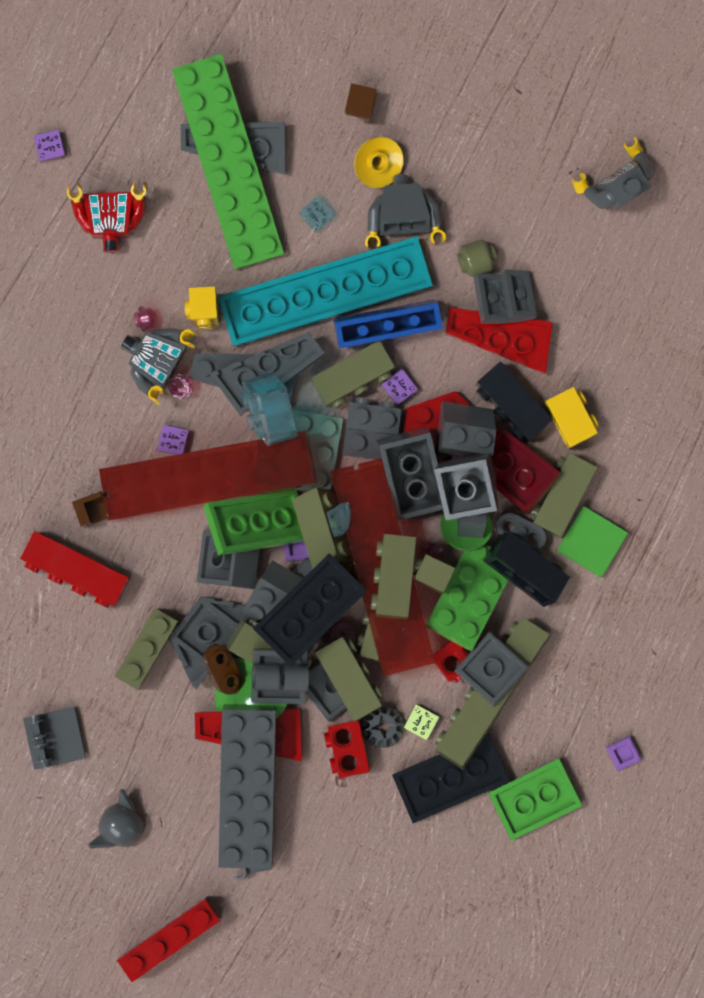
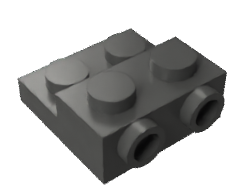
[343,398,401,460]

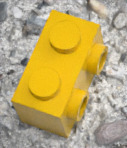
[185,286,219,330]
[544,387,599,449]

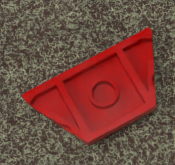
[403,391,471,454]

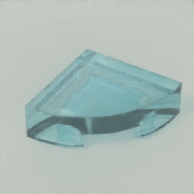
[326,502,350,537]

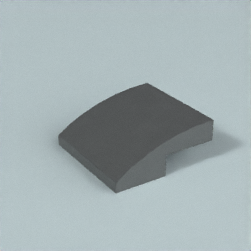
[474,269,537,324]

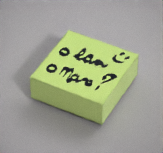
[404,705,439,740]

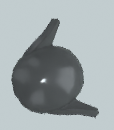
[88,789,145,849]

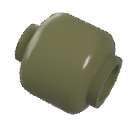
[457,240,497,277]

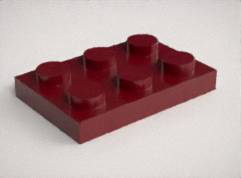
[492,427,562,515]

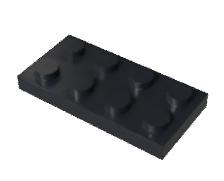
[253,553,367,667]
[392,733,510,823]

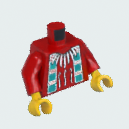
[66,181,148,253]

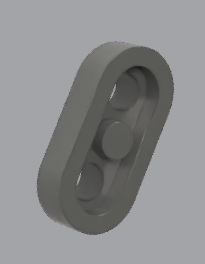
[496,513,546,550]

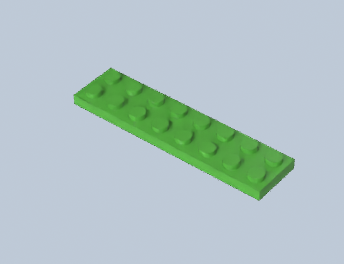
[172,53,284,270]

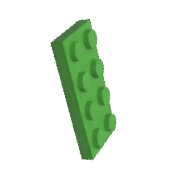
[203,489,304,556]
[424,544,508,651]

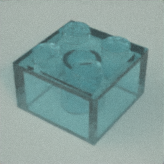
[241,372,298,446]

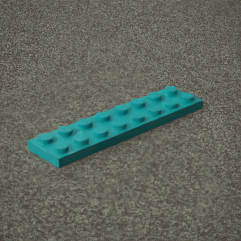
[218,236,433,347]

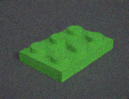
[488,758,582,841]

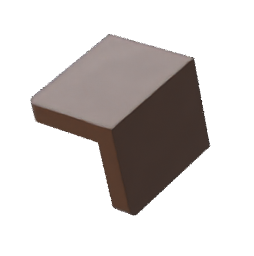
[345,83,377,124]
[72,491,112,528]

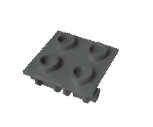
[23,707,86,770]

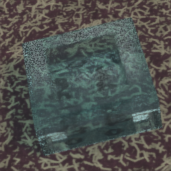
[299,196,335,233]

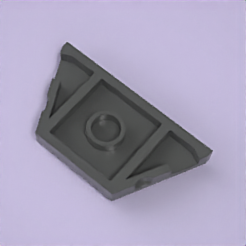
[169,596,251,690]

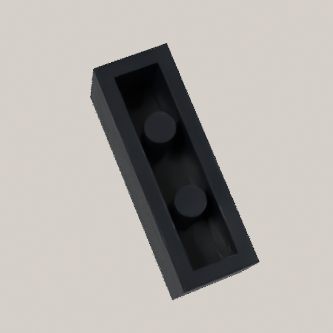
[476,361,553,443]
[483,531,570,607]

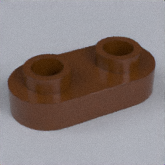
[203,644,242,695]

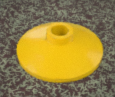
[354,137,403,188]

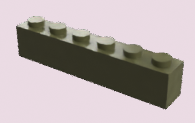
[435,617,549,769]

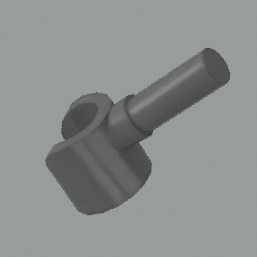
[232,868,270,880]

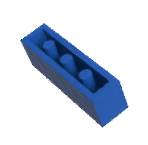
[333,299,443,348]

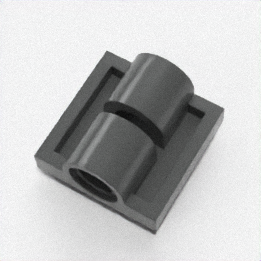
[251,648,309,704]

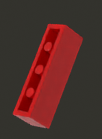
[20,531,131,608]
[117,896,221,982]

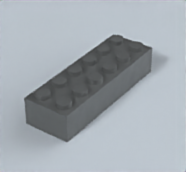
[218,704,277,869]

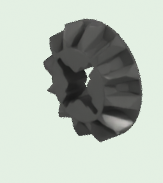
[362,705,404,748]

